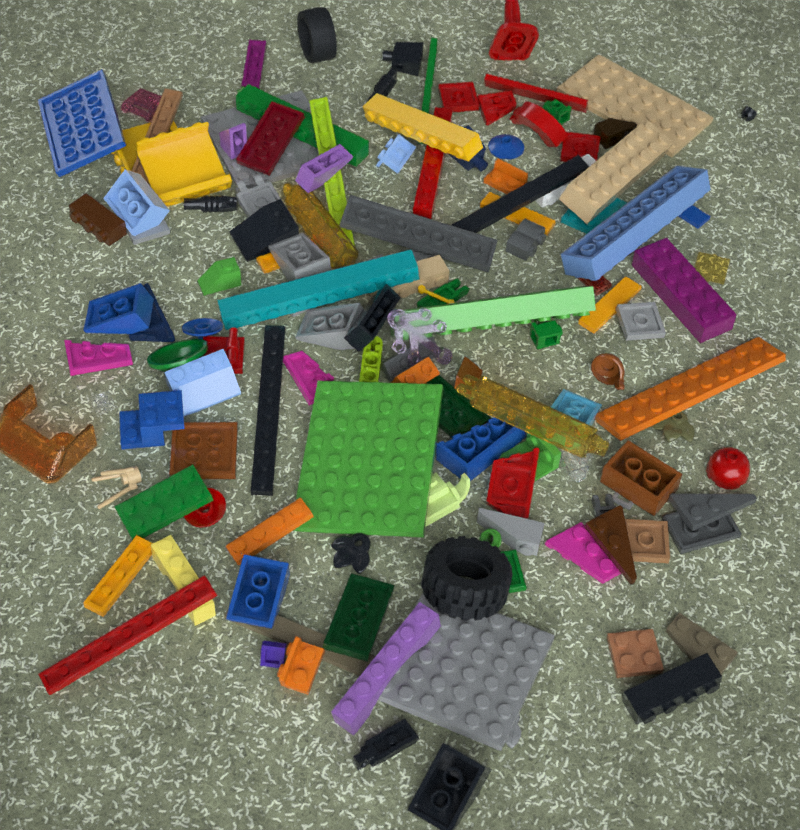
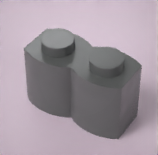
[506,219,546,261]

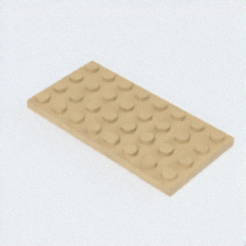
[557,54,714,157]

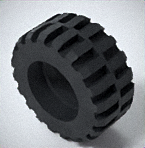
[421,536,513,621]

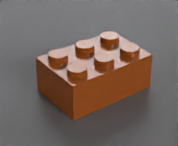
[600,440,682,516]

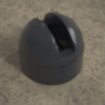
[741,106,757,122]

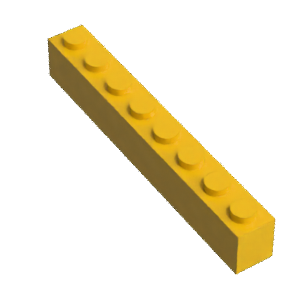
[362,93,483,161]

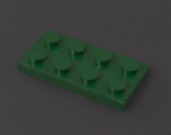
[425,375,491,438]
[323,573,395,662]

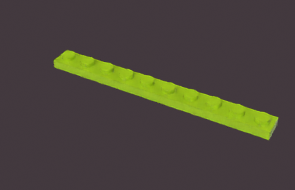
[309,97,357,262]

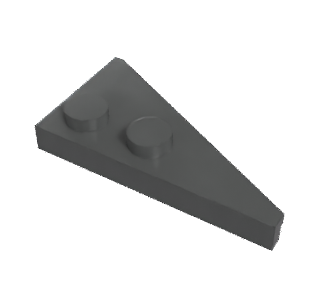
[668,494,757,531]

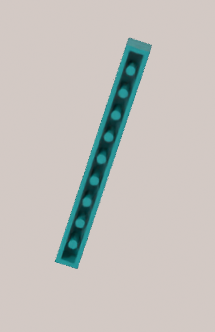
[217,249,420,330]

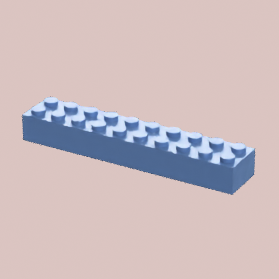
[561,166,711,281]

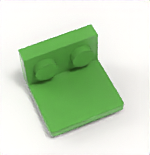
[499,424,561,481]

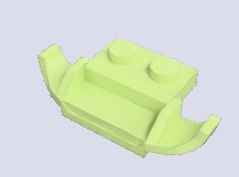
[425,473,470,527]

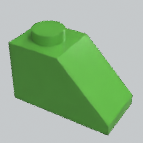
[197,257,241,296]

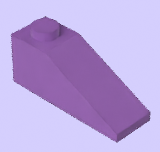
[295,144,353,193]

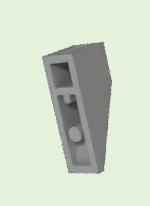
[477,508,544,556]

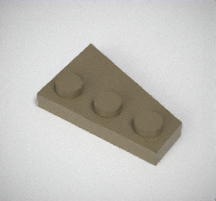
[666,613,738,675]

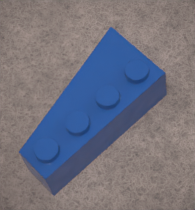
[436,409,527,481]

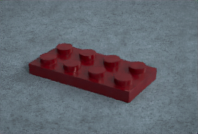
[236,101,305,176]

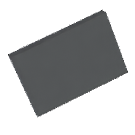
[662,512,742,554]

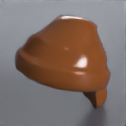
[591,353,625,390]

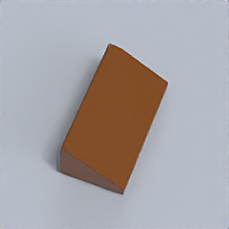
[454,357,483,393]

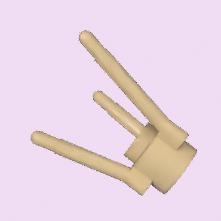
[91,466,142,509]

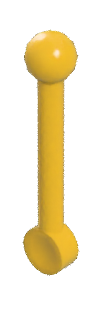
[418,285,455,304]

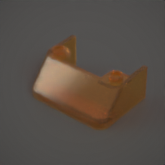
[0,384,97,484]

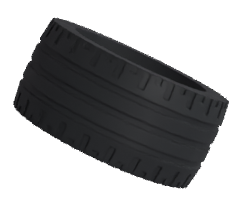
[297,7,337,63]

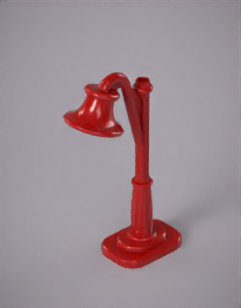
[489,0,539,61]

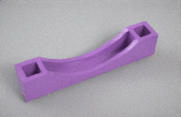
[331,602,441,736]

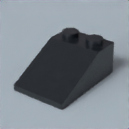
[229,199,299,262]
[407,743,492,830]

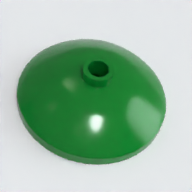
[147,339,208,372]

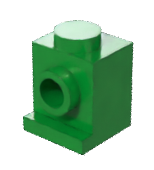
[543,99,572,125]
[529,320,563,350]

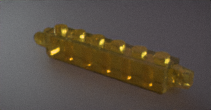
[282,183,359,269]
[456,374,609,458]

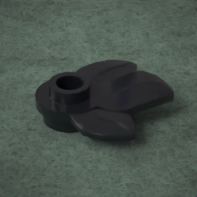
[331,533,371,574]

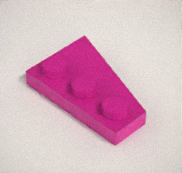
[283,351,334,405]

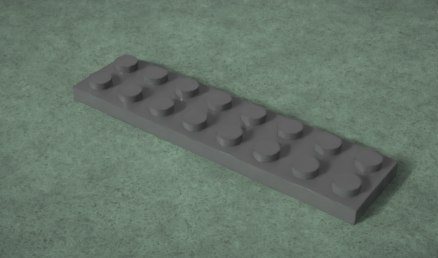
[339,195,498,272]

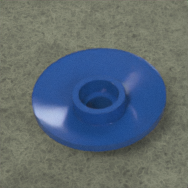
[488,134,525,160]
[182,318,223,340]

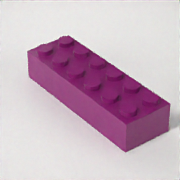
[632,238,737,343]

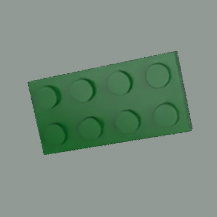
[115,465,213,540]

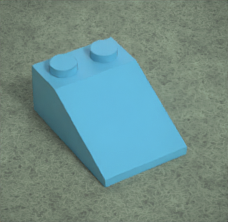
[541,389,602,449]

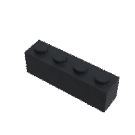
[344,284,401,352]
[622,653,722,725]

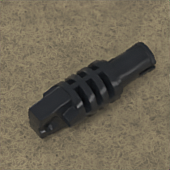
[368,68,398,101]
[184,195,237,213]

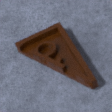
[585,505,637,585]

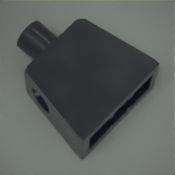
[382,42,423,76]

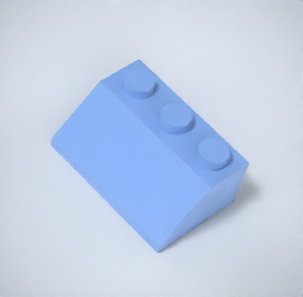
[103,169,170,236]
[164,349,241,416]

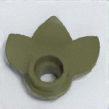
[653,411,695,443]

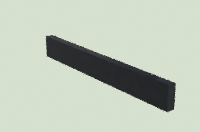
[451,155,589,233]

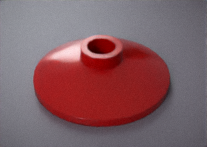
[184,488,226,528]

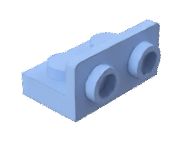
[376,134,416,174]

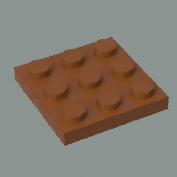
[169,422,238,479]

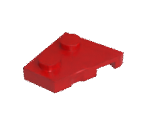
[478,91,517,126]

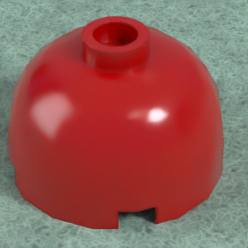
[706,447,751,490]

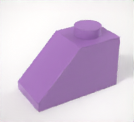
[219,123,247,160]

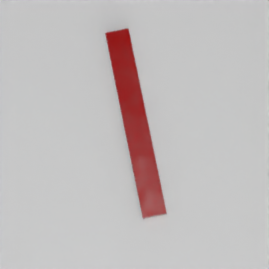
[38,575,217,695]

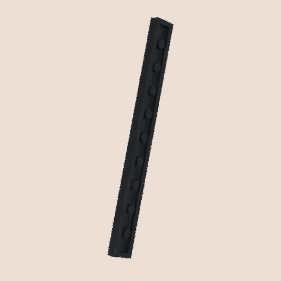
[251,325,286,496]

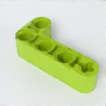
[359,336,383,382]

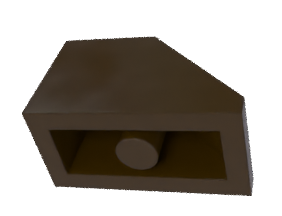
[593,118,637,149]

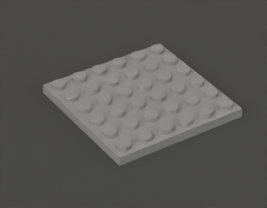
[201,90,319,189]
[378,593,555,751]

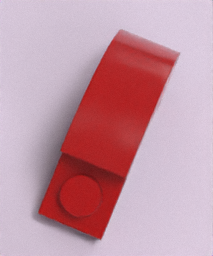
[509,101,568,148]

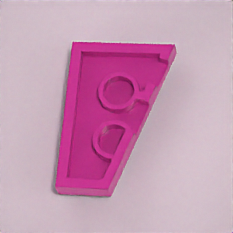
[64,340,133,376]
[545,522,621,584]

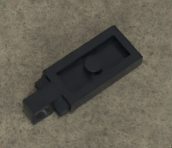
[353,719,419,771]

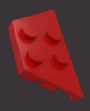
[486,448,540,519]

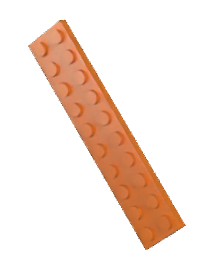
[595,337,786,441]

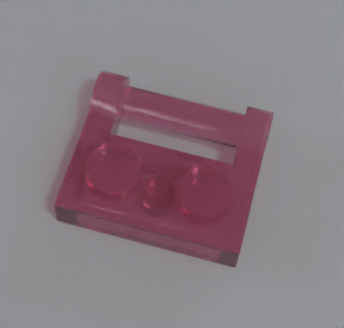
[121,88,162,123]

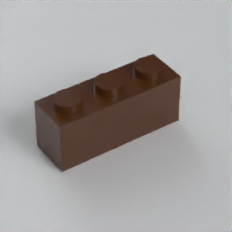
[69,193,127,246]

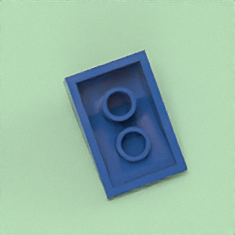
[83,283,154,334]
[226,555,290,629]

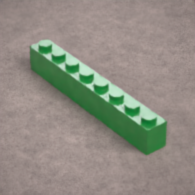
[236,84,369,167]

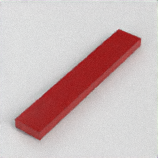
[484,74,588,113]

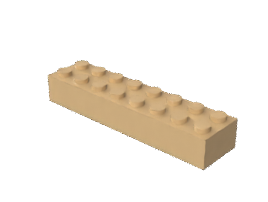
[559,119,674,224]

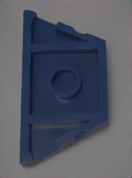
[127,283,175,342]

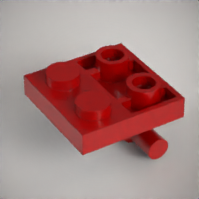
[203,327,245,374]

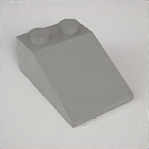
[268,232,331,282]
[295,303,363,350]

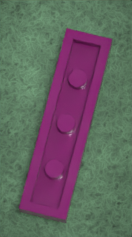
[241,40,267,89]

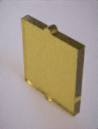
[695,252,730,285]

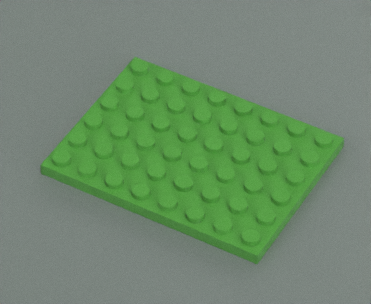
[293,381,443,537]

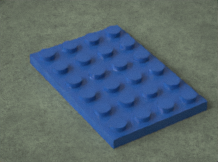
[38,69,126,177]

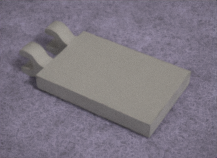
[235,174,295,221]

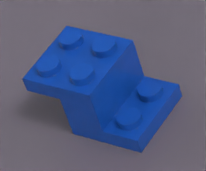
[120,390,185,449]

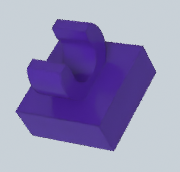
[260,640,287,668]

